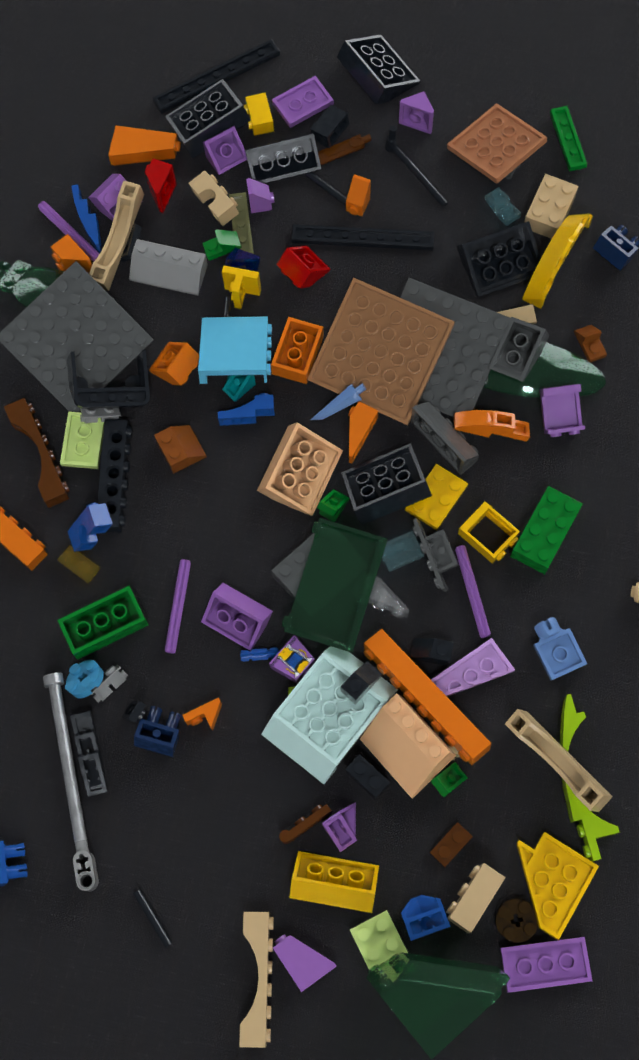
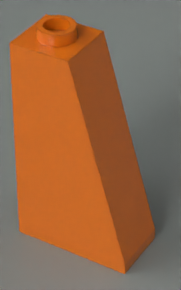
[108,126,181,166]

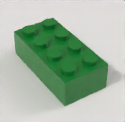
[510,486,583,575]
[57,586,148,660]

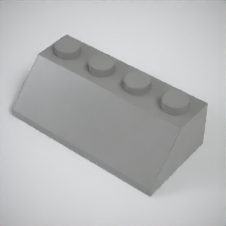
[129,239,208,296]

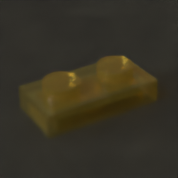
[58,545,100,583]

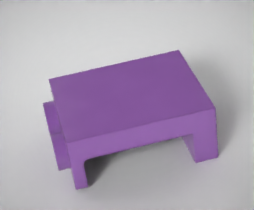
[539,384,585,437]

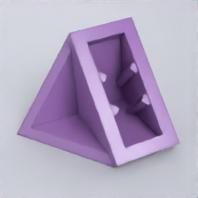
[322,802,357,852]

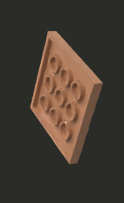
[447,103,547,184]

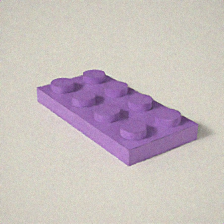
[500,937,592,993]

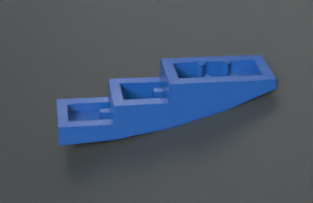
[71,185,102,253]

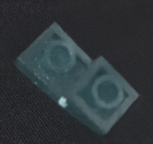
[485,187,521,226]

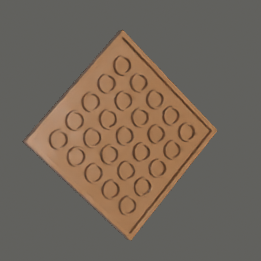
[307,277,455,426]

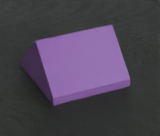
[399,91,434,134]
[203,126,247,175]

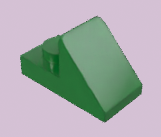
[203,230,242,261]
[317,489,350,522]
[431,762,467,797]

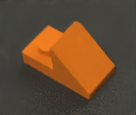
[182,697,222,731]

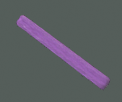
[38,201,100,262]
[455,545,491,638]
[165,559,191,654]

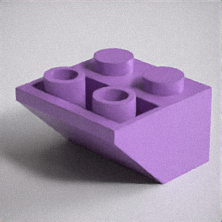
[88,174,143,221]

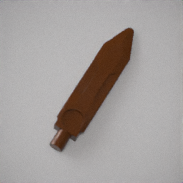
[318,134,372,165]

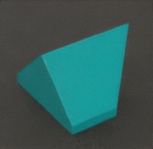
[222,375,256,402]

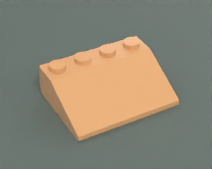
[257,422,343,516]
[360,693,457,799]

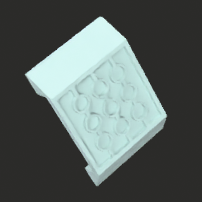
[261,642,398,785]

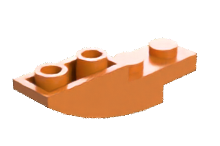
[454,410,530,442]

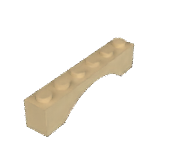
[89,181,144,291]
[505,709,613,812]
[239,912,274,1048]

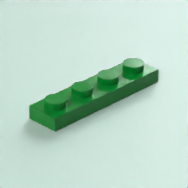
[550,106,587,171]

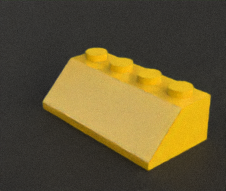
[289,851,379,913]

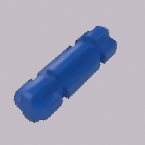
[240,647,279,662]

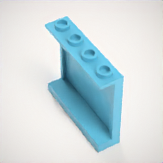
[198,316,272,384]

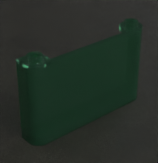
[282,518,388,653]

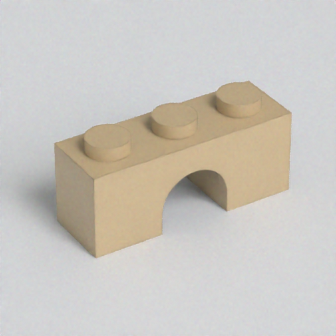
[188,171,239,226]

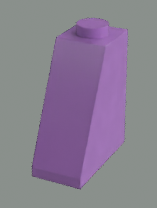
[273,934,336,992]

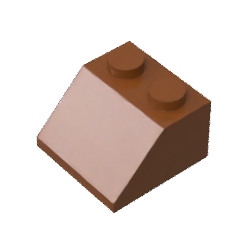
[154,425,207,474]

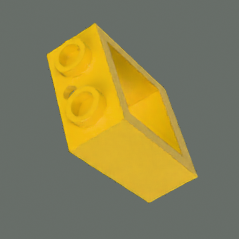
[458,502,520,564]

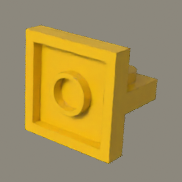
[222,265,261,309]

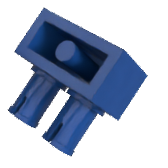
[0,841,27,886]

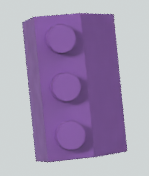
[201,583,273,651]

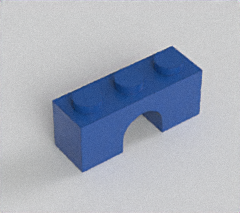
[67,502,113,552]

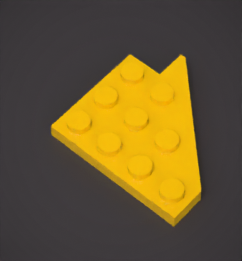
[516,832,599,940]

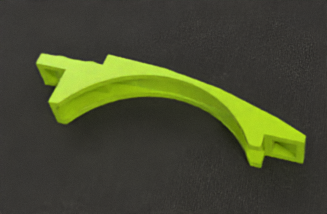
[560,694,619,862]

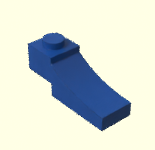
[218,393,275,426]

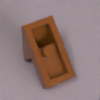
[574,325,607,363]

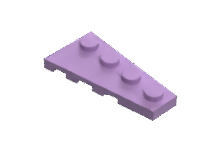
[431,638,515,697]

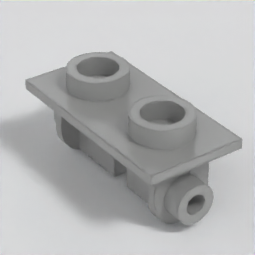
[80,408,121,424]
[91,665,128,703]

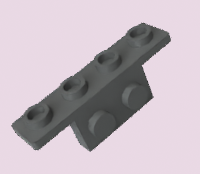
[412,518,459,592]

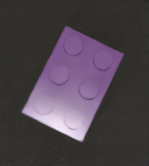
[272,76,334,128]

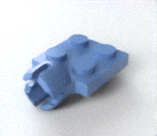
[533,617,587,681]

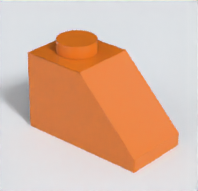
[346,174,371,216]

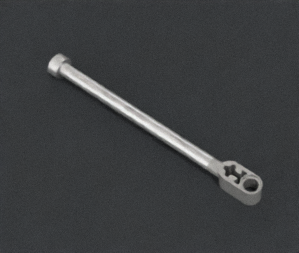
[43,673,99,892]

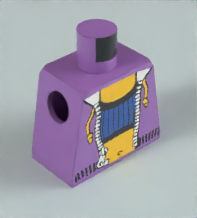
[269,636,315,683]

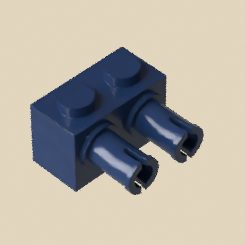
[593,225,639,270]
[134,706,182,757]

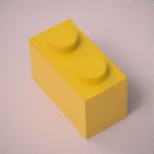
[243,92,274,136]

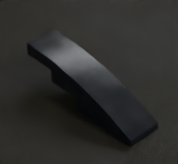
[70,710,108,797]

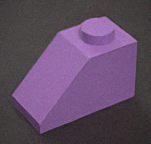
[246,178,275,213]

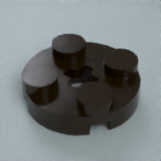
[495,899,538,943]

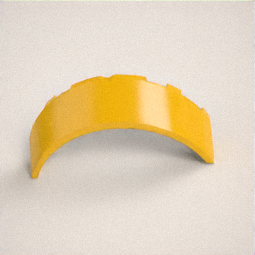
[522,214,593,309]

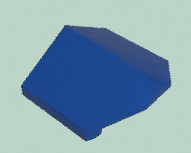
[401,895,450,941]

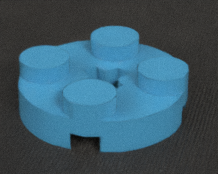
[65,660,104,698]

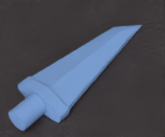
[310,383,366,420]

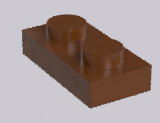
[430,822,473,868]

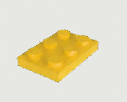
[405,464,468,530]

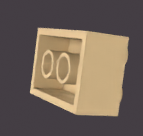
[524,174,579,239]
[446,863,506,933]

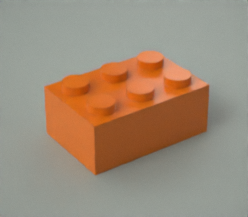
[271,317,324,384]

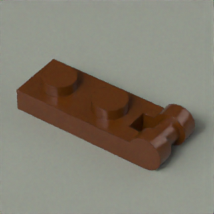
[279,804,332,844]

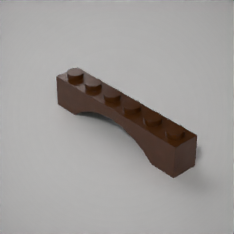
[4,398,70,508]

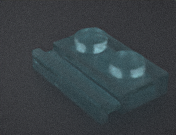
[377,531,424,572]

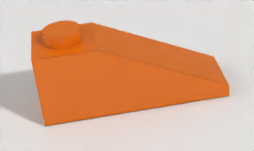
[348,401,378,464]

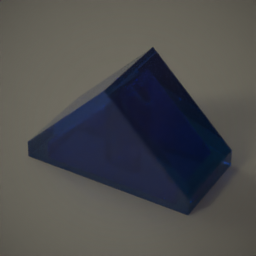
[225,248,260,272]

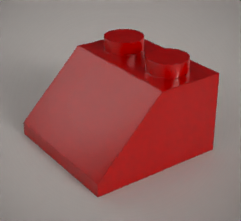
[145,159,177,213]
[276,246,330,288]

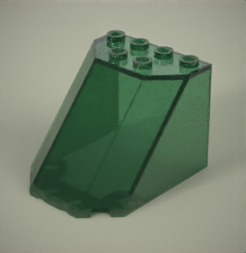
[366,952,510,1059]

